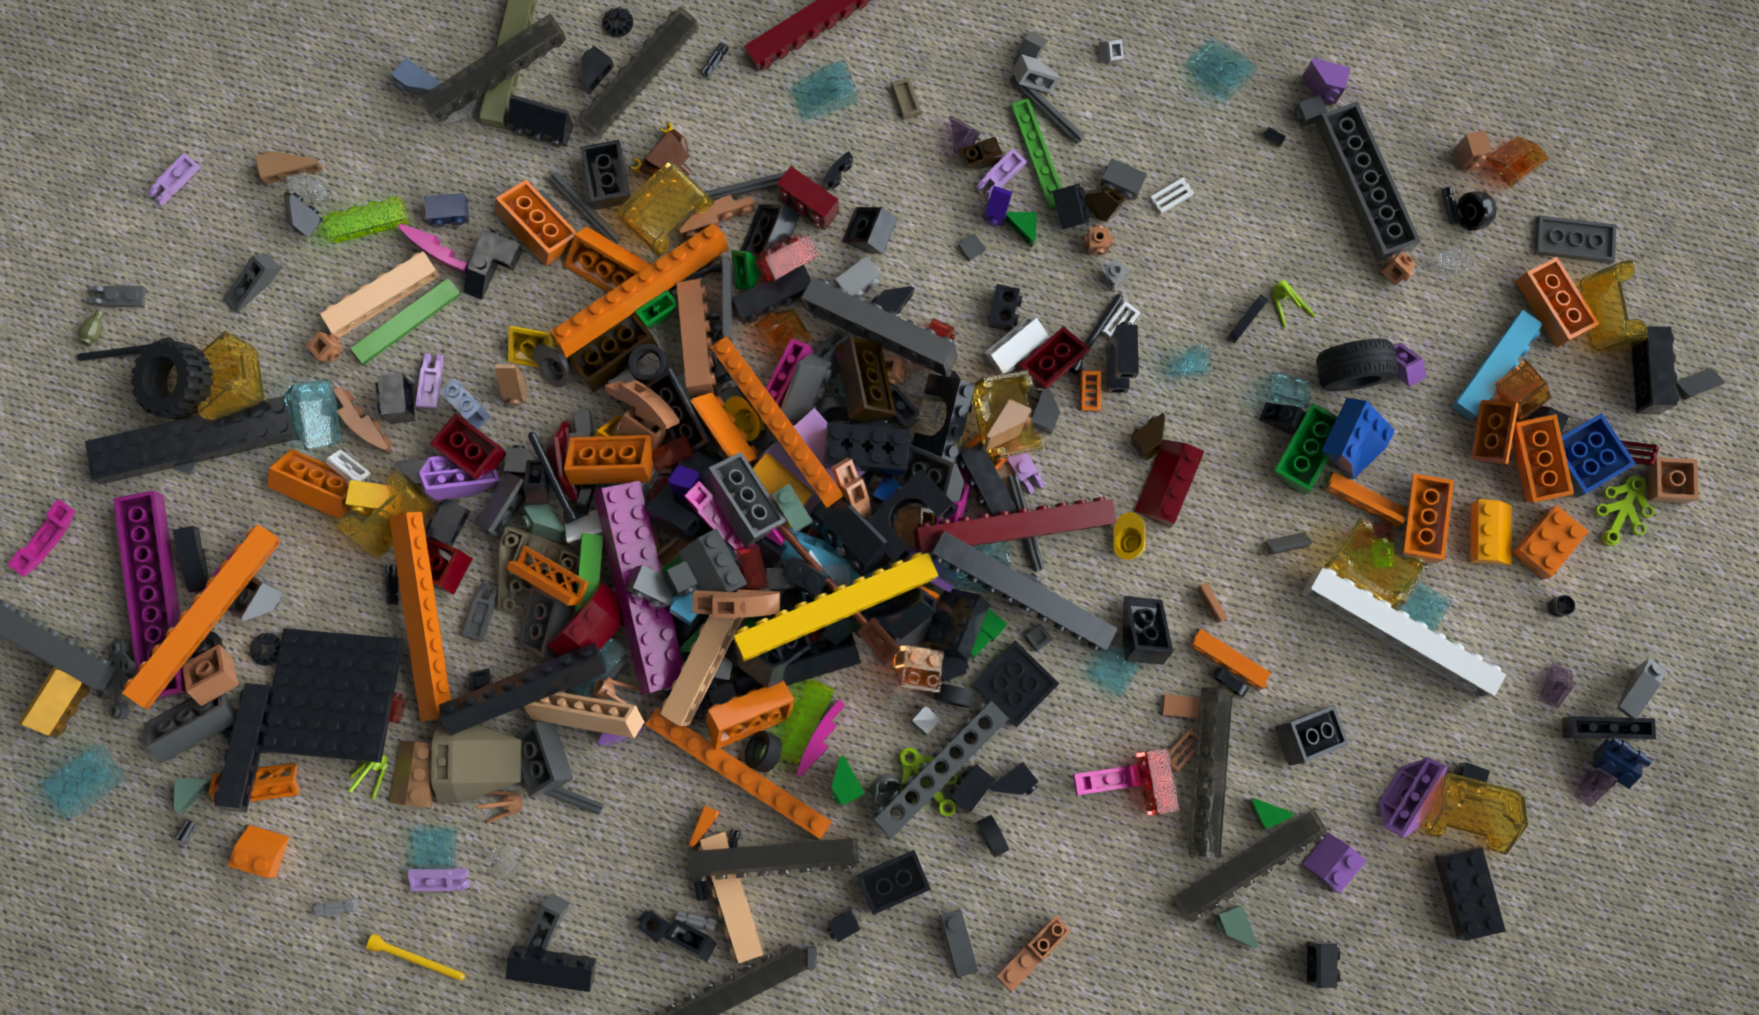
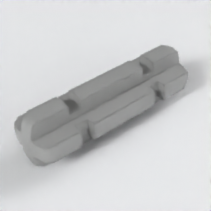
[314,899,357,916]
[675,911,717,931]

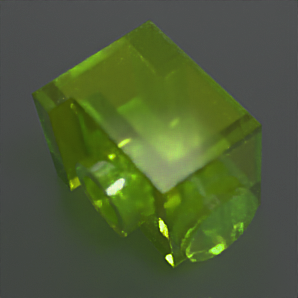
[1370,538,1395,568]

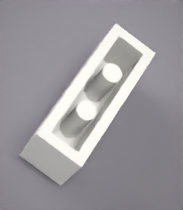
[984,316,1049,374]

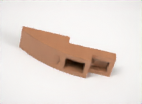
[680,195,755,240]
[605,380,680,429]
[333,386,393,454]
[831,458,871,519]
[693,589,780,618]
[996,915,1071,993]

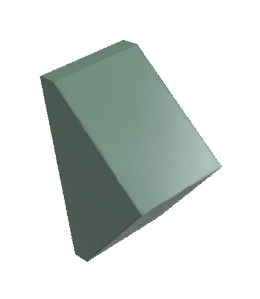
[174,778,212,813]

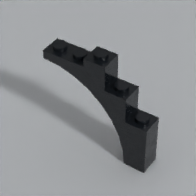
[796,588,936,645]

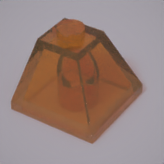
[754,308,813,361]

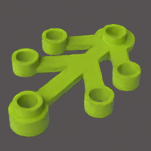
[1594,475,1654,547]
[899,747,957,816]

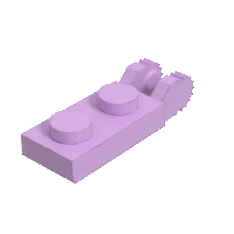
[976,149,1027,199]
[148,153,201,205]
[415,353,443,410]
[1000,437,1045,494]
[407,868,470,891]

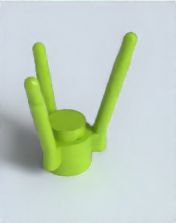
[1271,280,1315,327]
[348,755,389,799]

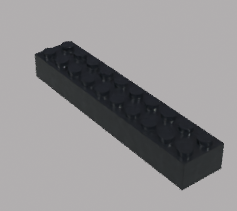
[85,395,301,484]

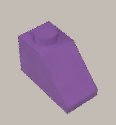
[1394,342,1426,387]

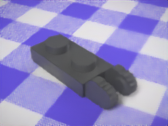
[86,286,146,307]
[462,582,498,642]

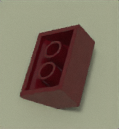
[1019,326,1091,389]
[430,412,506,479]

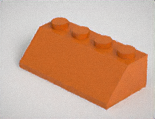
[494,180,577,266]
[564,226,651,293]
[1515,257,1599,348]
[690,393,759,467]
[1512,414,1574,503]
[564,435,653,485]
[267,448,351,519]
[1403,473,1454,563]
[706,680,794,750]

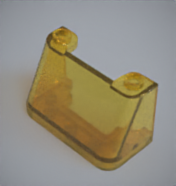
[618,162,715,258]
[1576,260,1649,353]
[198,330,264,420]
[972,370,1046,462]
[336,469,432,558]
[1325,518,1429,610]
[1425,773,1528,855]

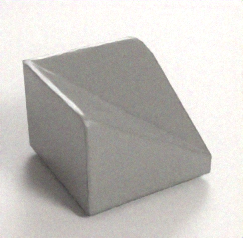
[1098,39,1124,62]
[911,705,941,735]

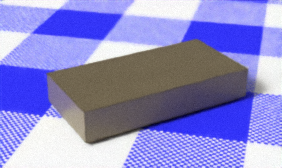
[891,77,922,120]

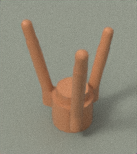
[593,677,640,704]
[476,791,522,823]

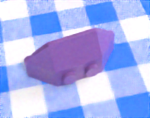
[418,456,500,500]
[1379,757,1447,838]

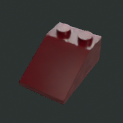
[426,537,473,595]

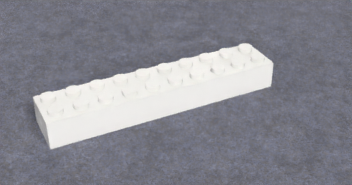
[1301,568,1506,699]

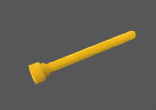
[366,933,465,981]

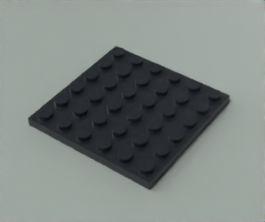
[259,628,404,763]

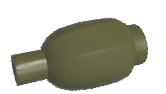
[79,310,104,346]

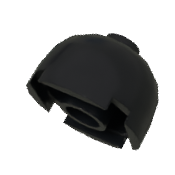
[1457,191,1497,231]

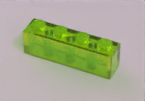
[323,196,410,244]
[779,679,835,765]

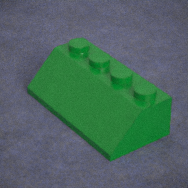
[1273,403,1338,496]
[830,755,865,807]

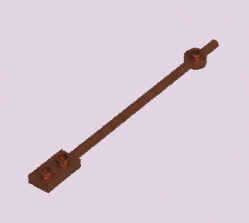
[777,524,901,664]

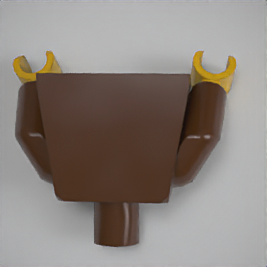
[630,122,692,179]

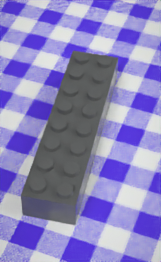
[1316,101,1421,262]
[802,277,958,377]

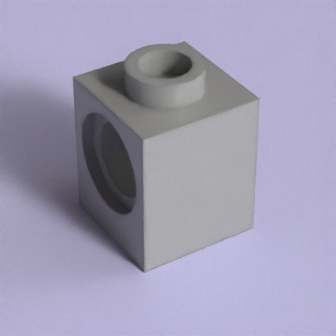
[1099,257,1130,291]

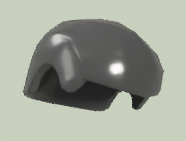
[870,774,901,807]

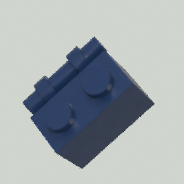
[1592,737,1652,789]

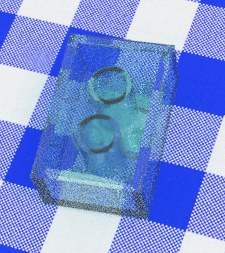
[41,745,127,818]

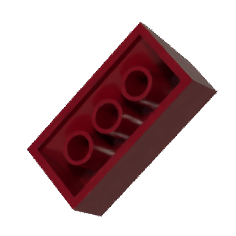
[1134,440,1205,528]

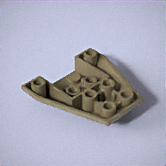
[498,526,580,620]
[431,719,522,803]

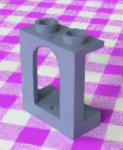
[439,378,491,429]

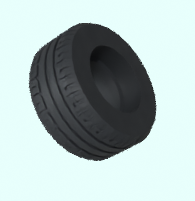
[1316,339,1399,391]

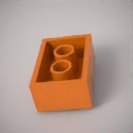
[1512,505,1589,580]

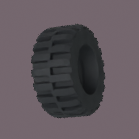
[131,340,214,419]

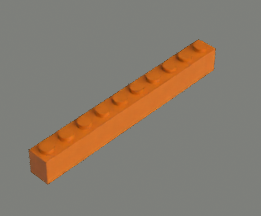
[550,223,729,358]
[710,336,843,508]
[389,512,451,722]
[122,524,281,710]
[645,707,832,839]

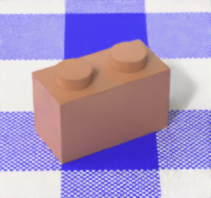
[1454,130,1492,171]

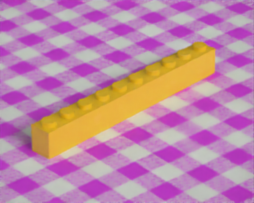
[733,552,938,662]

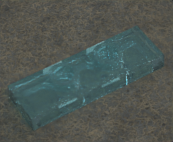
[573,637,627,697]

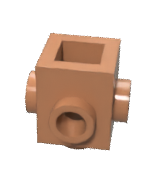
[1084,225,1113,256]
[1381,251,1416,286]
[306,332,344,363]
[884,356,907,387]

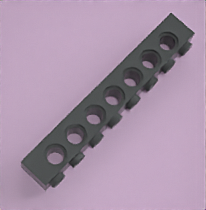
[873,701,1009,839]

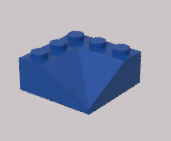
[1322,398,1395,479]
[1561,413,1636,498]

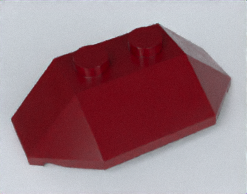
[544,421,579,503]
[547,582,621,656]

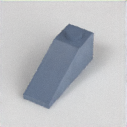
[391,57,455,100]

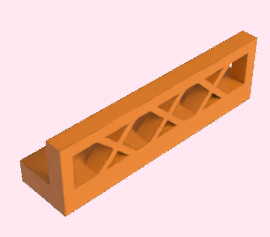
[1324,472,1407,527]
[506,546,589,605]
[1189,628,1271,690]
[208,763,300,807]

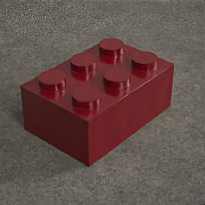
[776,166,839,230]

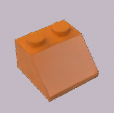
[228,825,290,878]

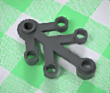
[96,638,136,719]

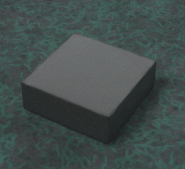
[958,233,986,261]
[1024,623,1053,652]
[807,946,817,970]

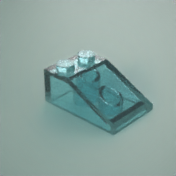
[1185,37,1258,103]
[791,59,858,122]
[283,379,342,450]

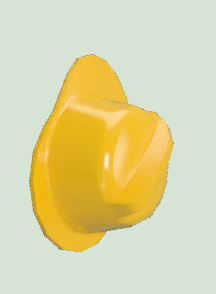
[724,396,764,441]
[1113,512,1146,560]

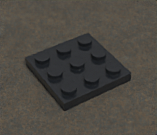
[972,640,1060,728]

